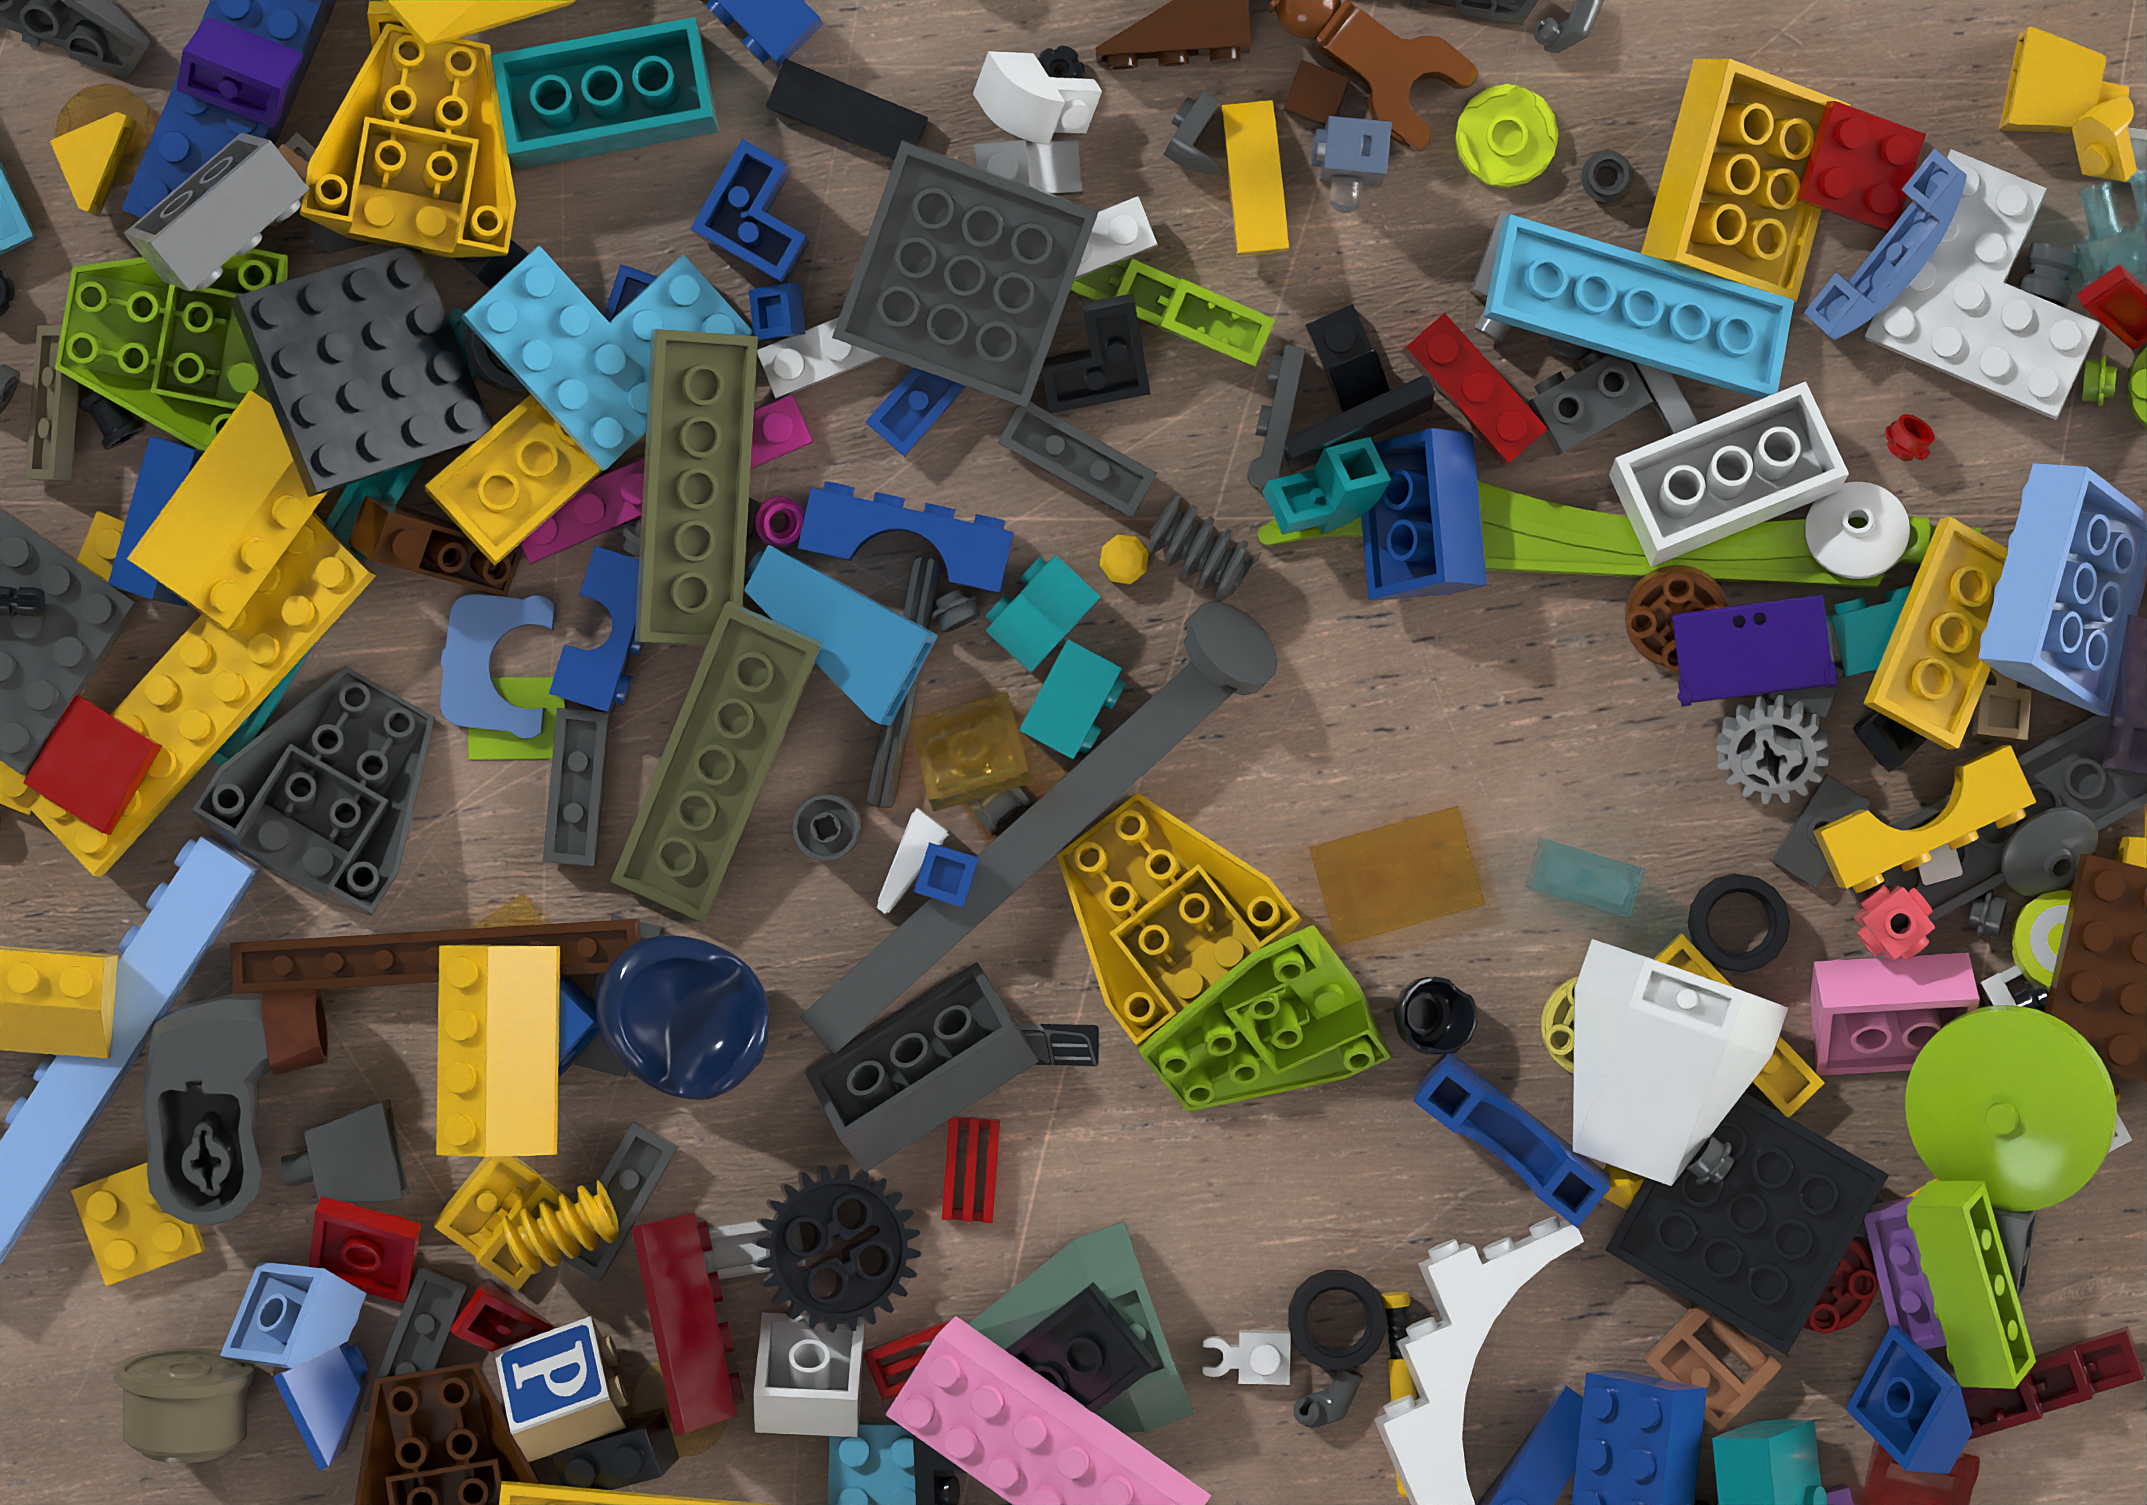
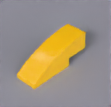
[1221,100,1289,257]

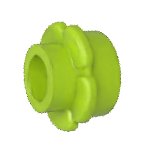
[2082,356,2117,407]

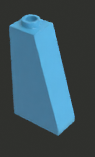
[744,545,939,726]

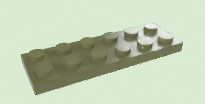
[635,329,758,645]
[610,601,823,923]

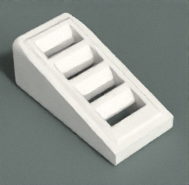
[877,807,950,914]

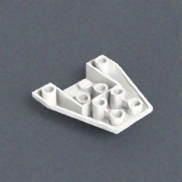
[1572,939,1788,1186]

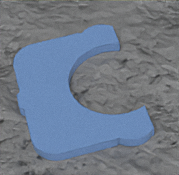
[440,594,556,738]

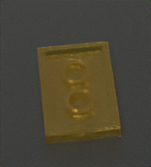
[1309,805,1486,946]

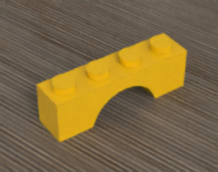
[1813,745,2036,893]

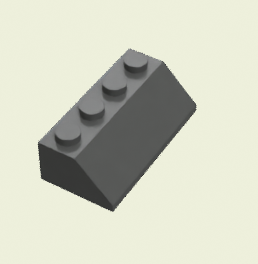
[805,962,1039,1172]

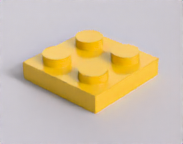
[71,1162,206,1286]

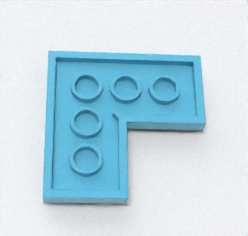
[461,245,753,471]

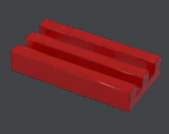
[942,1116,1000,1223]
[863,1316,959,1401]

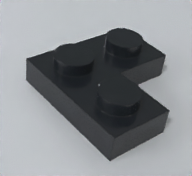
[1041,293,1151,413]

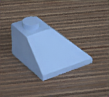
[220,1261,367,1369]

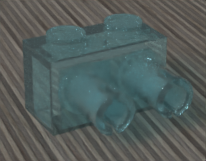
[2073,170,2147,288]

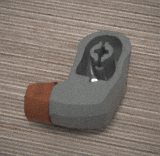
[142,990,329,1225]

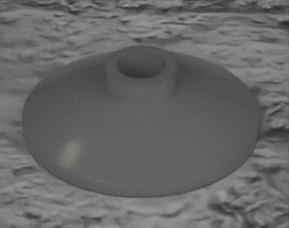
[2001,807,2098,897]

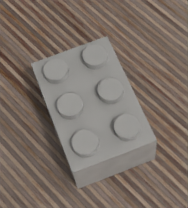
[123,132,310,292]

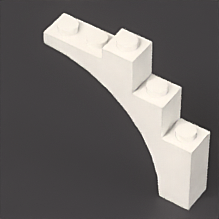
[1374,1216,1584,1505]

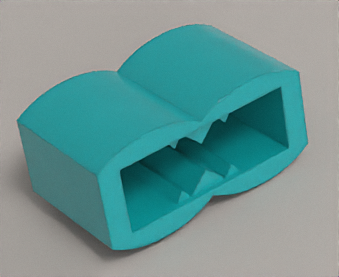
[985,555,1101,674]

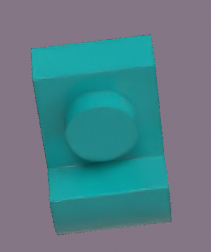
[1262,437,1391,535]

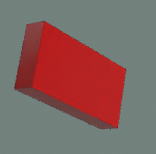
[2077,264,2147,350]

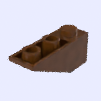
[1096,0,1251,70]
[348,495,523,597]

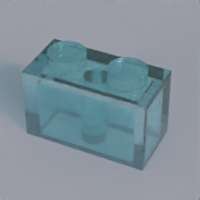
[1525,838,1645,918]

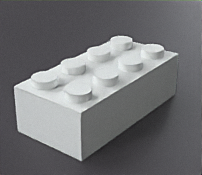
[1609,381,1849,567]

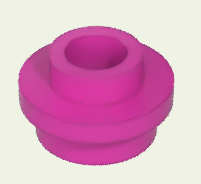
[754,496,804,548]

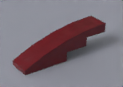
[1958,1326,2146,1440]

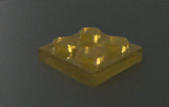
[910,692,1032,812]

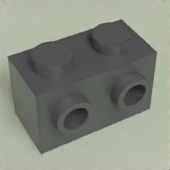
[1528,351,1653,455]

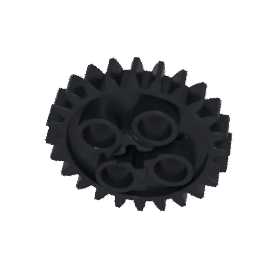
[753,1164,921,1333]

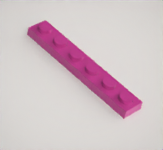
[521,394,814,564]

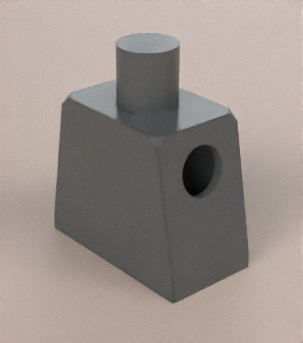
[281,1099,409,1202]

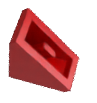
[449,1279,553,1353]

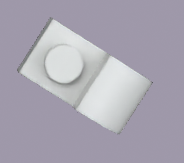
[973,51,1102,144]

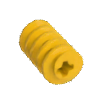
[501,1179,619,1275]

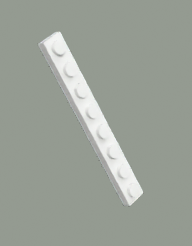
[757,196,1158,399]

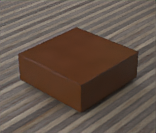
[1283,60,1349,126]

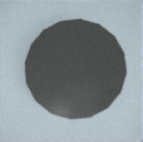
[1183,601,1278,696]

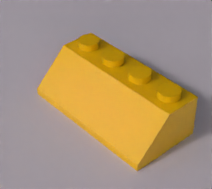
[127,390,328,630]
[436,945,560,1157]
[0,946,118,1059]

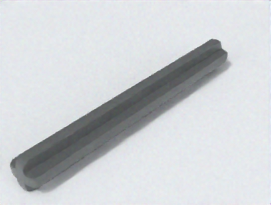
[867,556,941,808]

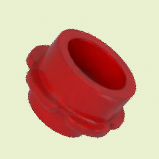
[1885,414,1935,461]

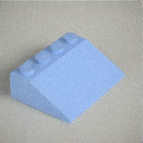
[1978,463,2147,717]

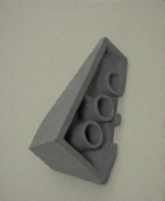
[0,0,151,79]

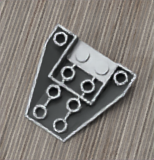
[192,666,435,916]

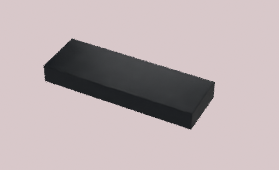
[766,59,928,161]

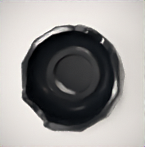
[1393,976,1478,1055]

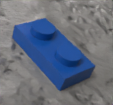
[865,367,967,457]

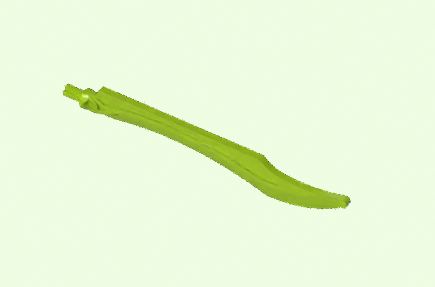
[1258,480,1981,588]

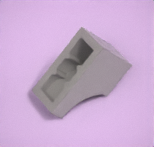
[974,140,1083,196]

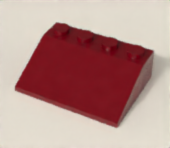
[631,1212,745,1436]

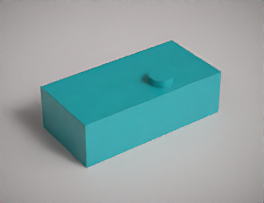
[491,17,719,170]
[1712,1419,1827,1505]

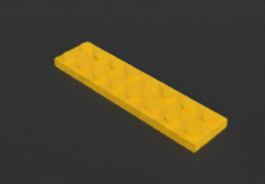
[30,512,377,878]

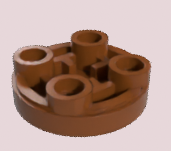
[1625,565,1728,672]

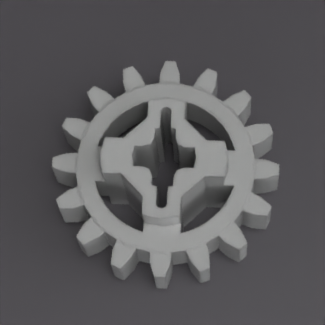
[1716,695,1830,804]

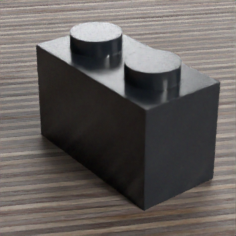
[552,1410,679,1490]

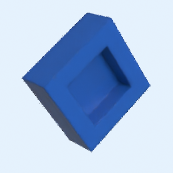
[749,283,806,341]
[914,842,980,907]

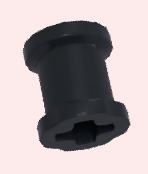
[79,392,146,450]

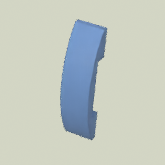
[1804,149,1967,340]

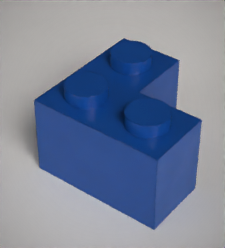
[690,139,810,284]

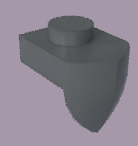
[1163,91,1226,175]

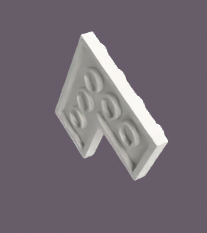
[1865,149,2100,420]

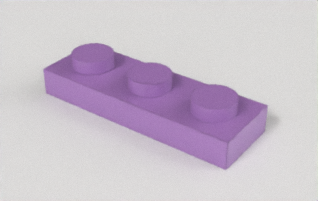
[1864,1196,1947,1350]

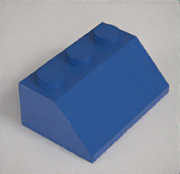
[1361,428,1487,601]

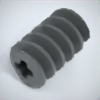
[1148,494,1262,602]

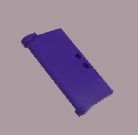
[1672,595,1838,707]

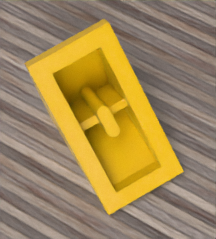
[50,112,137,217]

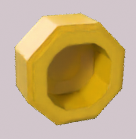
[1099,534,1149,585]

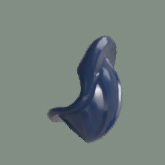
[596,935,769,1100]

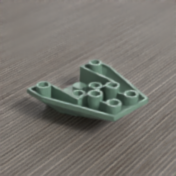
[968,1221,1194,1433]

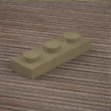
[26,325,80,482]

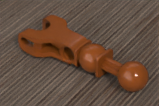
[1266,0,1479,152]

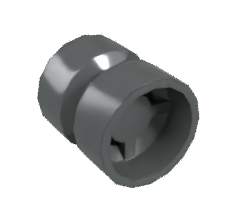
[792,793,863,861]

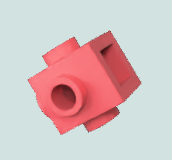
[1852,884,1936,961]

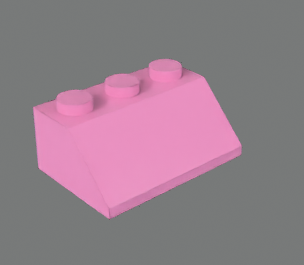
[1810,953,1979,1076]

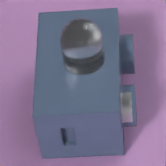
[1311,116,1392,213]

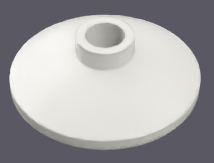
[1805,482,1910,579]

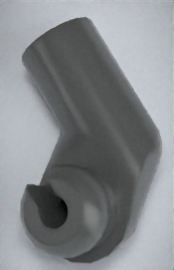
[1534,0,1604,53]
[1293,1369,1363,1428]

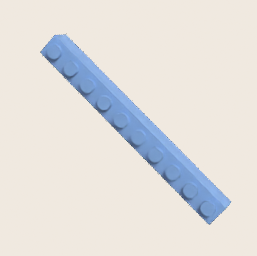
[0,835,261,1266]

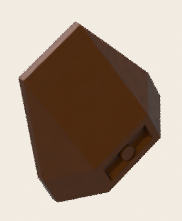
[354,1361,542,1505]

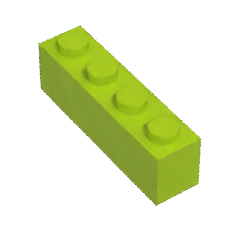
[1906,1181,2036,1389]

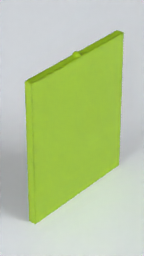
[468,677,565,760]

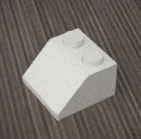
[754,1312,865,1437]

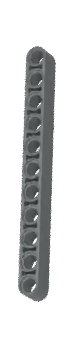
[800,661,1237,1055]

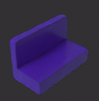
[177,17,303,128]

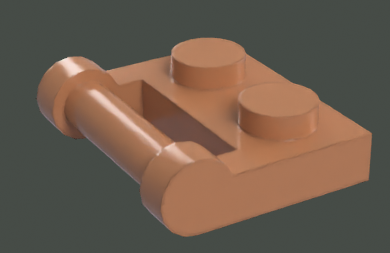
[1643,1303,1782,1433]

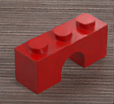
[1402,312,1548,466]

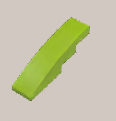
[1070,258,1275,367]

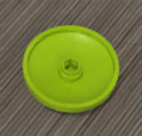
[1905,1005,2117,1212]

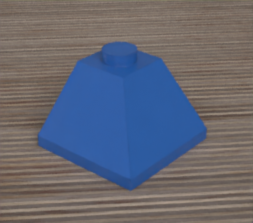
[1846,1325,1972,1474]
[273,1341,369,1471]

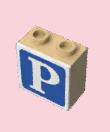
[494,1316,629,1462]

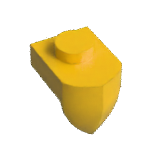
[2072,97,2137,182]

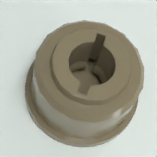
[116,1348,255,1463]

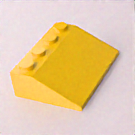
[1641,59,1851,303]

